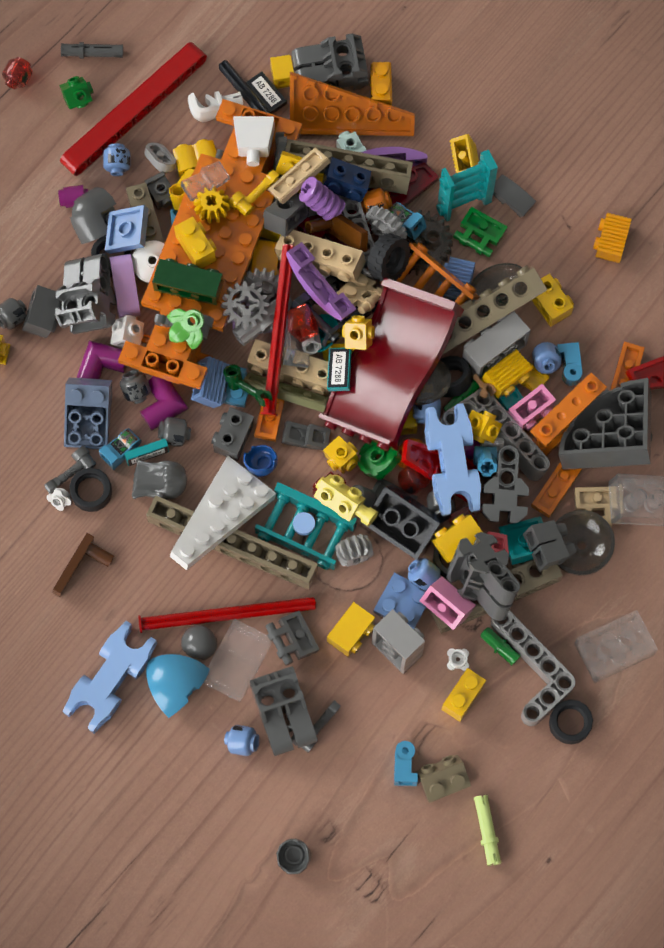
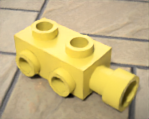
[314,474,378,527]

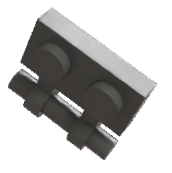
[265,610,320,666]

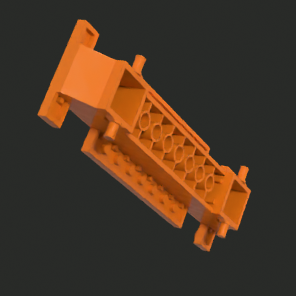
[118,99,302,390]

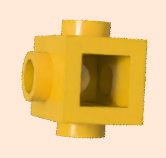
[342,315,375,350]
[468,410,503,444]
[323,436,359,474]

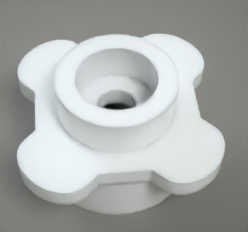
[47,488,72,511]
[447,648,469,671]

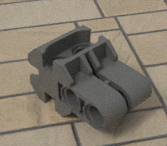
[291,33,368,91]
[55,253,116,334]
[480,445,529,523]
[446,532,520,621]
[249,666,318,756]

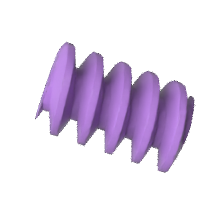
[299,176,345,221]

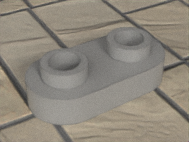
[145,143,176,173]

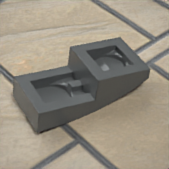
[493,174,536,218]
[281,421,331,450]

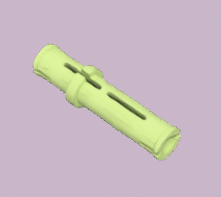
[474,795,502,866]

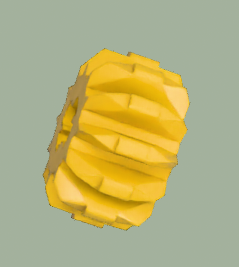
[194,186,230,224]

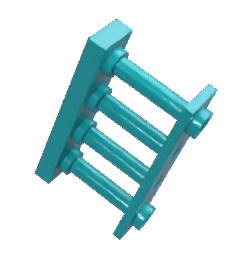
[436,149,498,222]
[255,482,357,570]

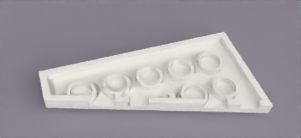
[170,456,276,570]

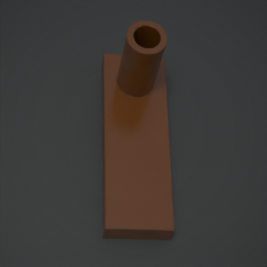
[305,214,368,252]
[52,533,114,597]

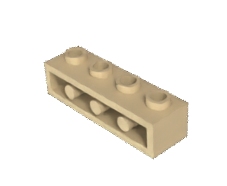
[274,230,366,283]
[247,339,330,395]

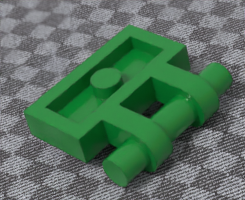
[453,207,508,258]

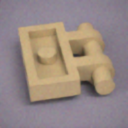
[336,273,383,314]
[574,486,621,527]

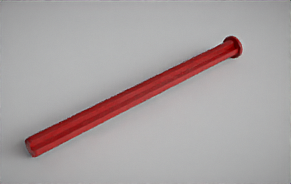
[260,244,295,417]
[138,597,316,633]

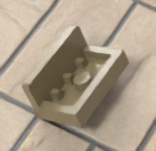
[416,755,471,803]

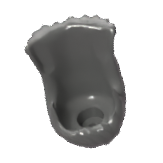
[132,459,187,500]

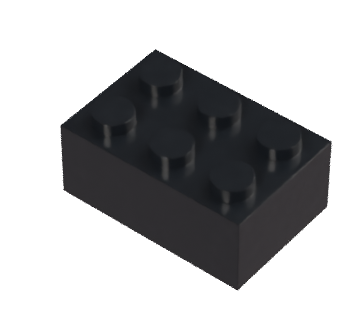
[363,484,446,560]

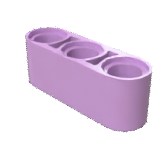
[109,254,140,318]

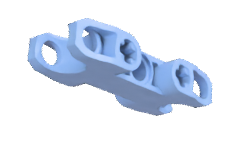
[424,403,481,516]
[63,621,157,734]

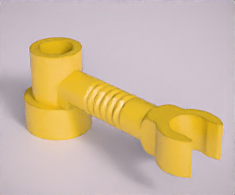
[228,170,279,217]

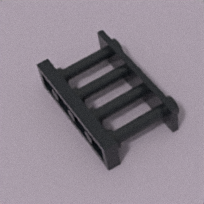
[288,275,378,347]

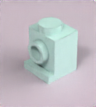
[336,131,367,152]

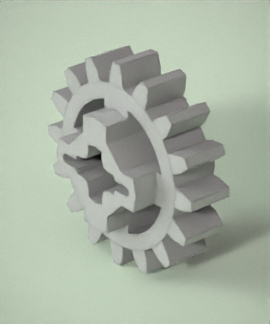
[365,205,408,239]
[241,268,279,303]
[221,281,269,330]

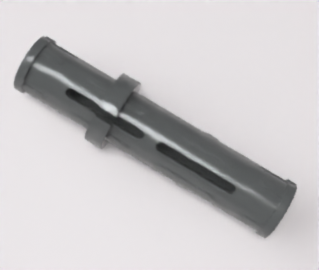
[61,42,123,59]

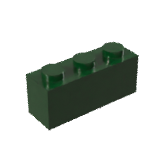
[152,258,224,305]

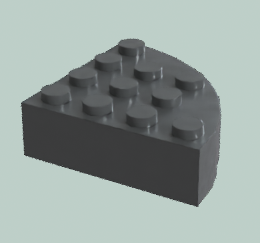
[559,378,652,470]

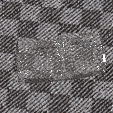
[181,161,230,202]

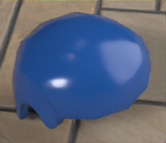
[243,445,278,477]

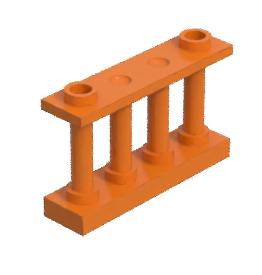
[379,242,479,306]
[530,373,607,456]

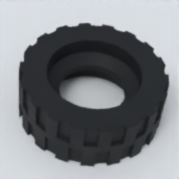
[367,233,411,281]

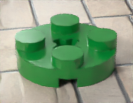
[358,442,402,480]

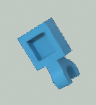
[224,367,248,408]

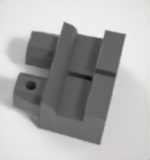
[523,520,577,572]

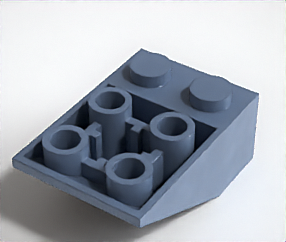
[64,377,112,449]

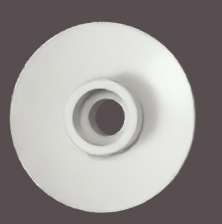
[132,240,164,283]

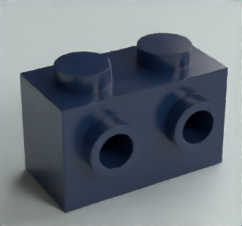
[322,157,371,203]

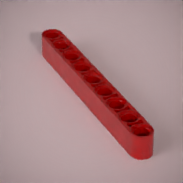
[60,42,207,176]

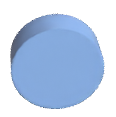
[293,512,315,536]

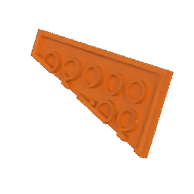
[290,72,415,136]

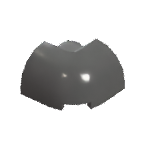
[70,187,116,244]

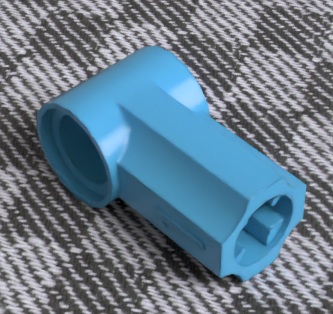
[473,446,497,477]

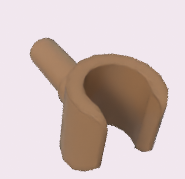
[473,374,496,398]

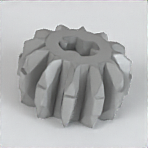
[335,534,374,567]

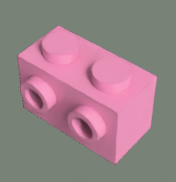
[508,384,556,431]
[420,577,476,630]

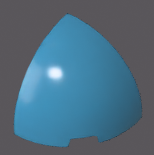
[146,654,210,718]

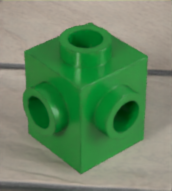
[59,76,94,110]

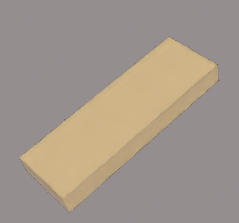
[268,147,330,204]

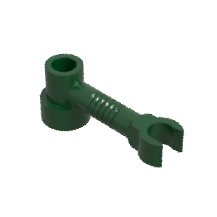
[223,364,273,407]

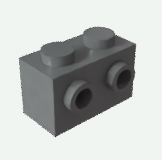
[22,285,62,338]
[211,407,255,461]

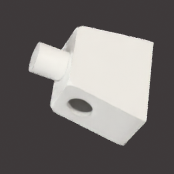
[233,116,275,167]

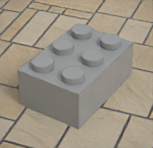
[462,311,531,379]
[372,609,425,674]

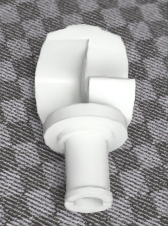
[188,91,243,122]

